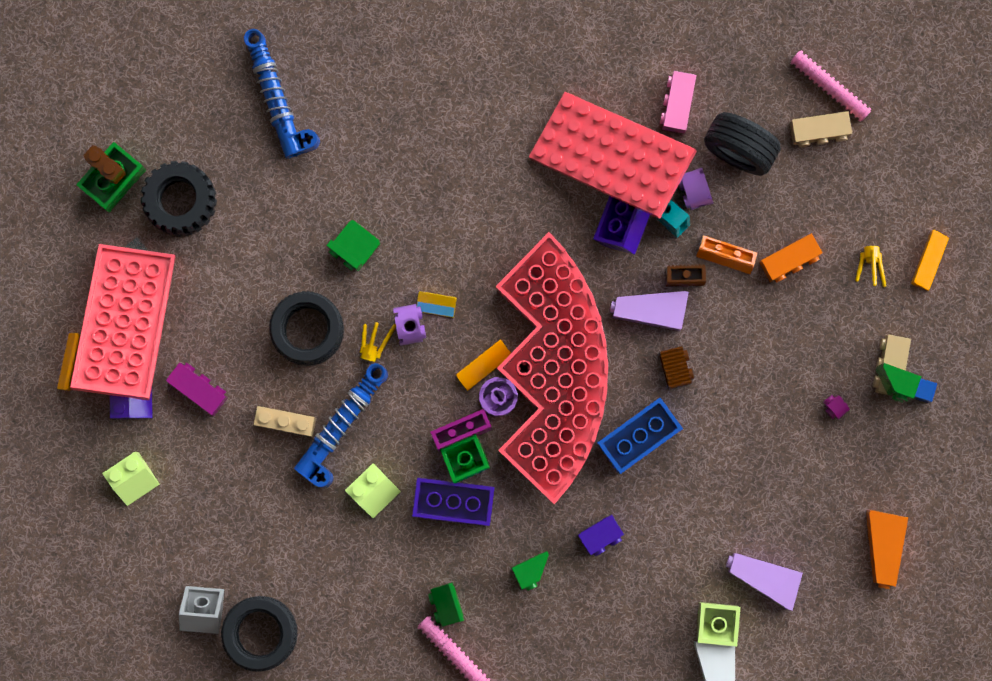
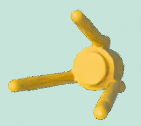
[855,246,886,287]
[360,322,396,362]

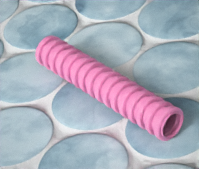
[790,50,871,122]
[418,616,490,681]

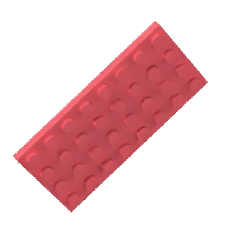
[529,92,697,219]
[70,244,176,400]

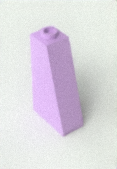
[610,291,689,331]
[726,553,803,610]

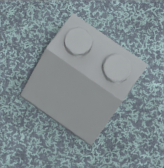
[179,586,224,634]

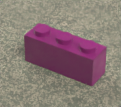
[166,362,228,416]
[431,409,493,452]

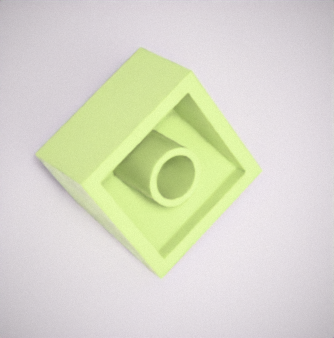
[102,452,160,506]
[345,464,401,518]
[698,602,741,646]

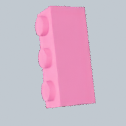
[660,71,696,134]

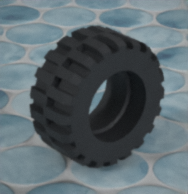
[140,161,217,237]

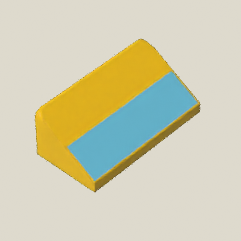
[417,291,457,318]

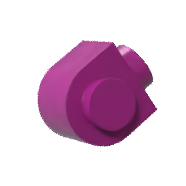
[823,395,850,420]

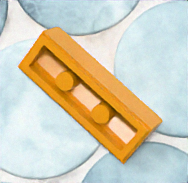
[911,230,949,291]
[57,333,81,391]
[456,339,511,391]

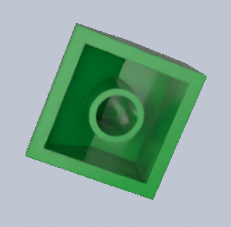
[876,363,922,403]
[441,434,490,484]
[512,551,549,591]
[428,582,465,627]

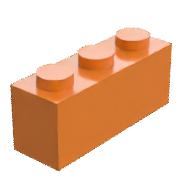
[759,233,823,283]

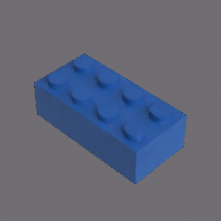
[596,398,683,475]

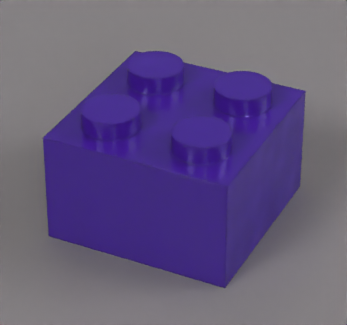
[577,515,624,556]

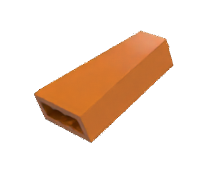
[866,510,908,590]

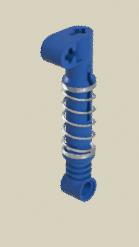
[244,29,320,159]
[294,363,388,488]

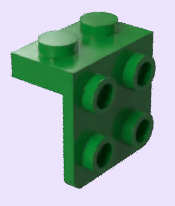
[326,220,380,272]

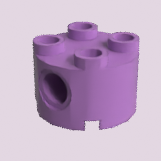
[679,167,713,210]
[393,304,426,346]
[479,377,517,417]

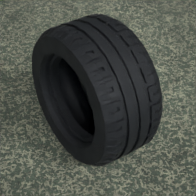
[704,112,781,176]
[269,291,344,366]
[221,596,298,672]

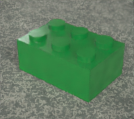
[76,142,146,213]

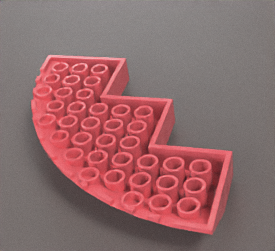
[495,232,608,504]

